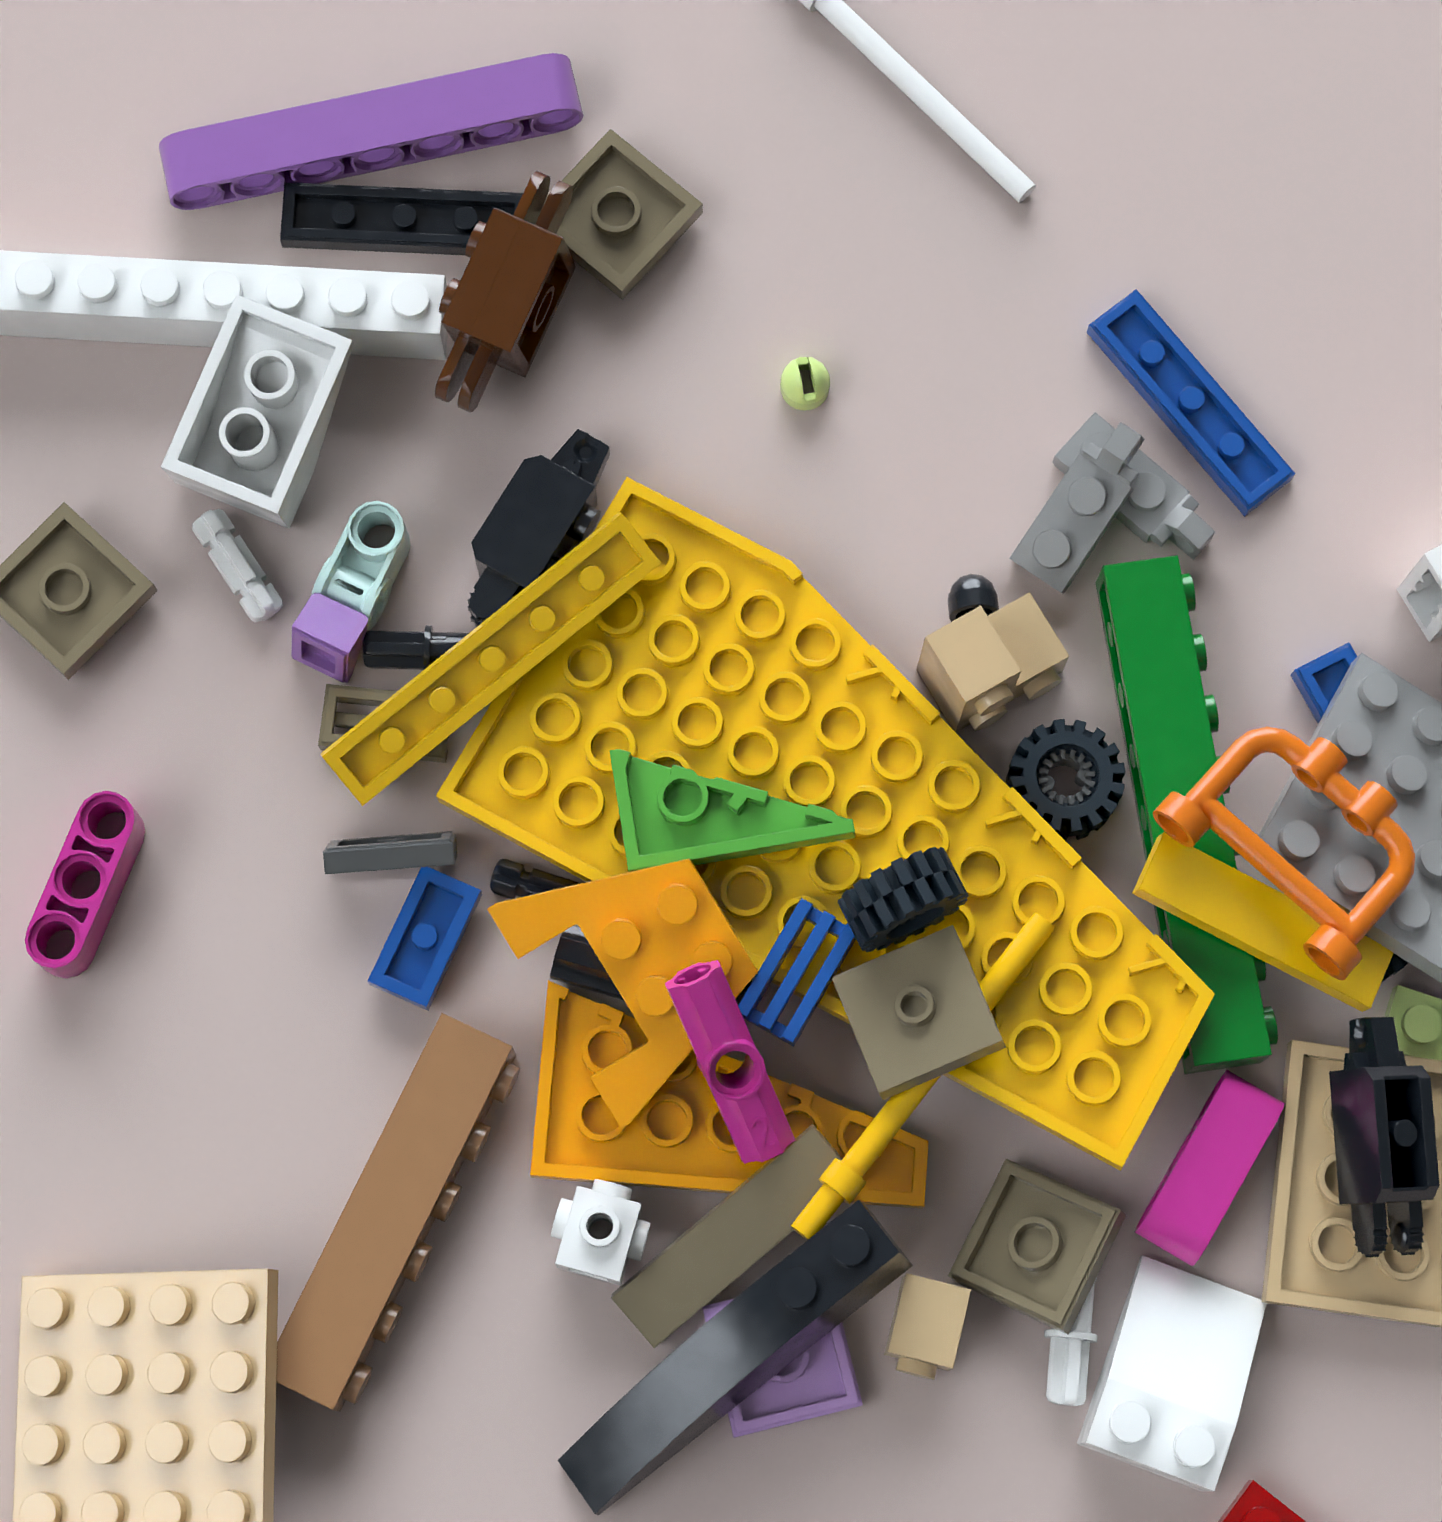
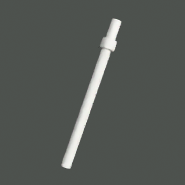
[798,0,1036,203]

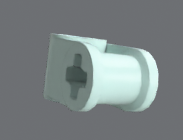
[311,501,411,630]

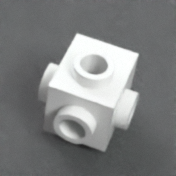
[551,1179,651,1286]

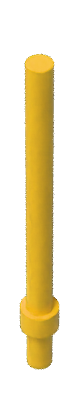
[791,913,1055,1240]

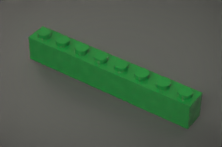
[1095,555,1278,1075]

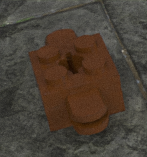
[435,171,576,412]

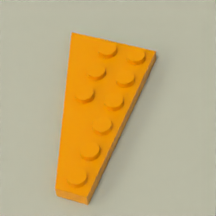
[530,980,929,1209]

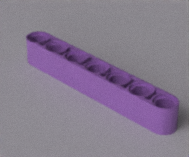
[159,53,583,210]

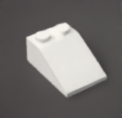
[161,294,354,528]
[1077,1255,1267,1492]

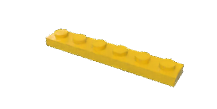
[320,512,661,806]

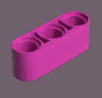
[25,791,145,978]
[1134,1070,1285,1267]

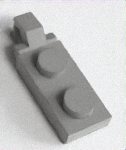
[1052,412,1215,560]
[1009,422,1145,594]

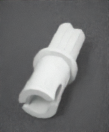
[1044,1277,1097,1406]

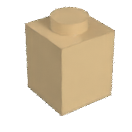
[884,1273,971,1380]

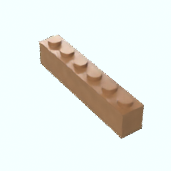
[276,1013,520,1412]

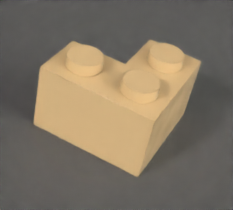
[916,592,1069,732]

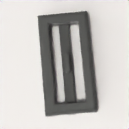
[323,831,458,874]

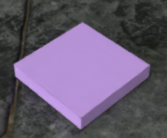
[702,1298,863,1438]

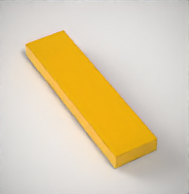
[1132,832,1393,1012]

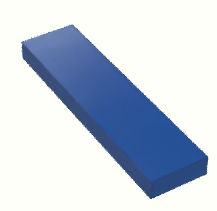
[1087,289,1296,517]

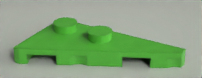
[610,749,856,872]

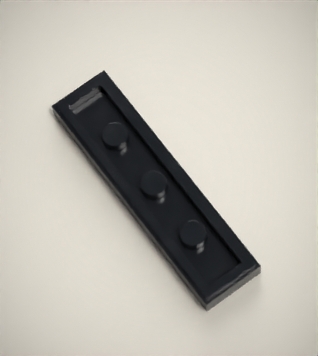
[280,182,523,255]

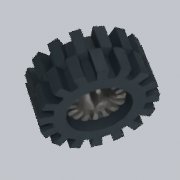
[1006,719,1126,841]
[838,847,969,952]

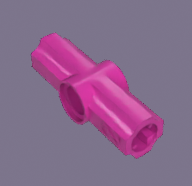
[665,960,796,1164]

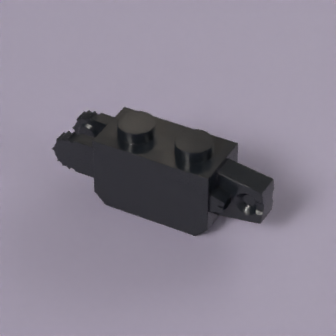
[467,429,610,627]
[1329,1017,1440,1258]

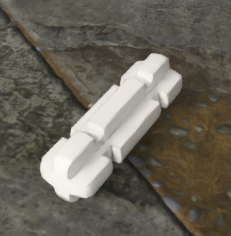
[192,509,283,622]

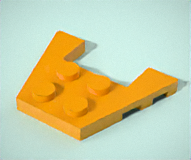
[487,858,758,1129]

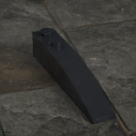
[558,1200,913,1515]

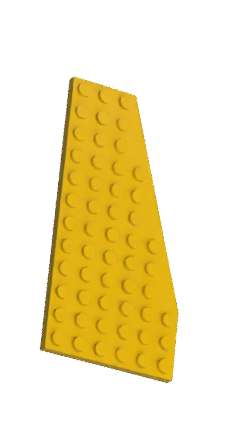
[436,477,1215,1171]

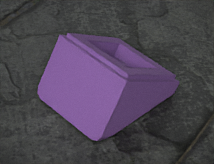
[291,593,368,683]

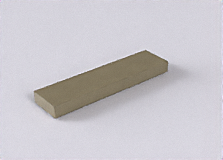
[611,1124,843,1348]

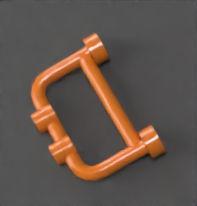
[1153,726,1416,980]

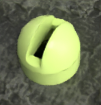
[780,357,830,411]

